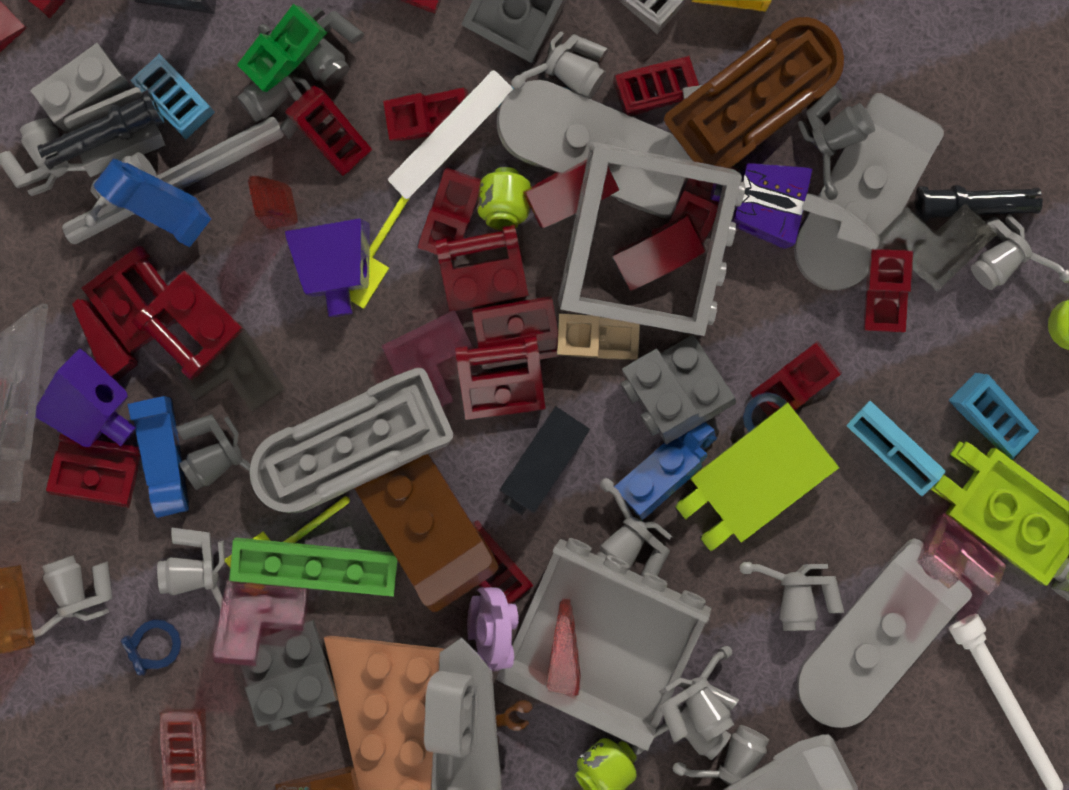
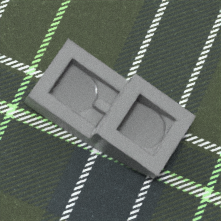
[802,194,881,250]

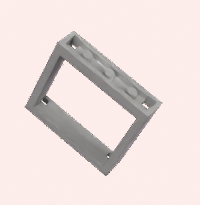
[558,141,745,336]

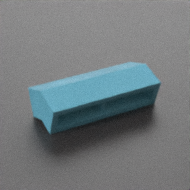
[846,401,945,496]

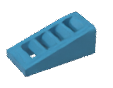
[130,53,215,139]
[949,373,1039,460]

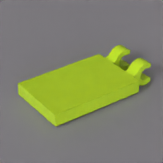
[675,402,839,551]
[930,441,1069,586]

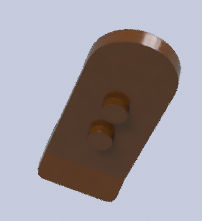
[663,17,844,168]
[354,453,498,612]

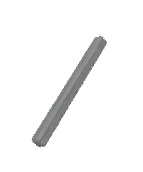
[62,117,283,244]

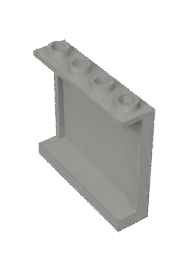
[496,538,711,751]

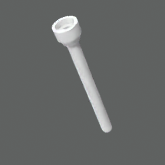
[949,614,1063,790]

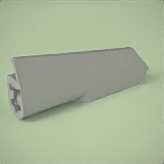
[424,638,501,790]

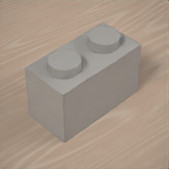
[30,43,131,132]

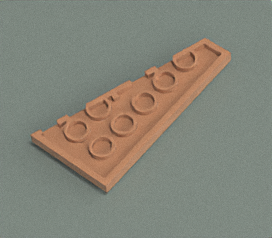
[324,636,444,790]

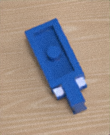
[614,422,717,519]

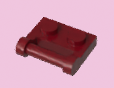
[434,224,529,312]
[81,246,177,354]
[132,270,244,380]
[455,337,546,420]

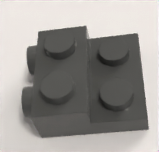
[461,0,567,63]
[620,335,736,445]
[235,620,338,731]

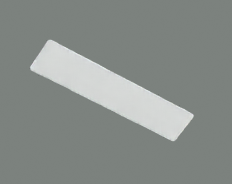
[388,70,513,199]

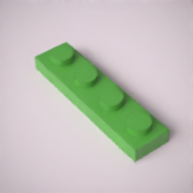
[229,537,398,596]

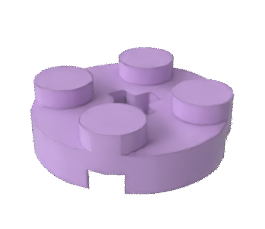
[467,587,518,671]

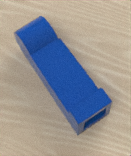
[94,159,211,248]
[128,396,189,518]

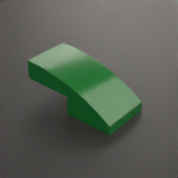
[237,4,327,92]

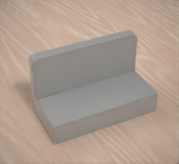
[63,87,165,177]

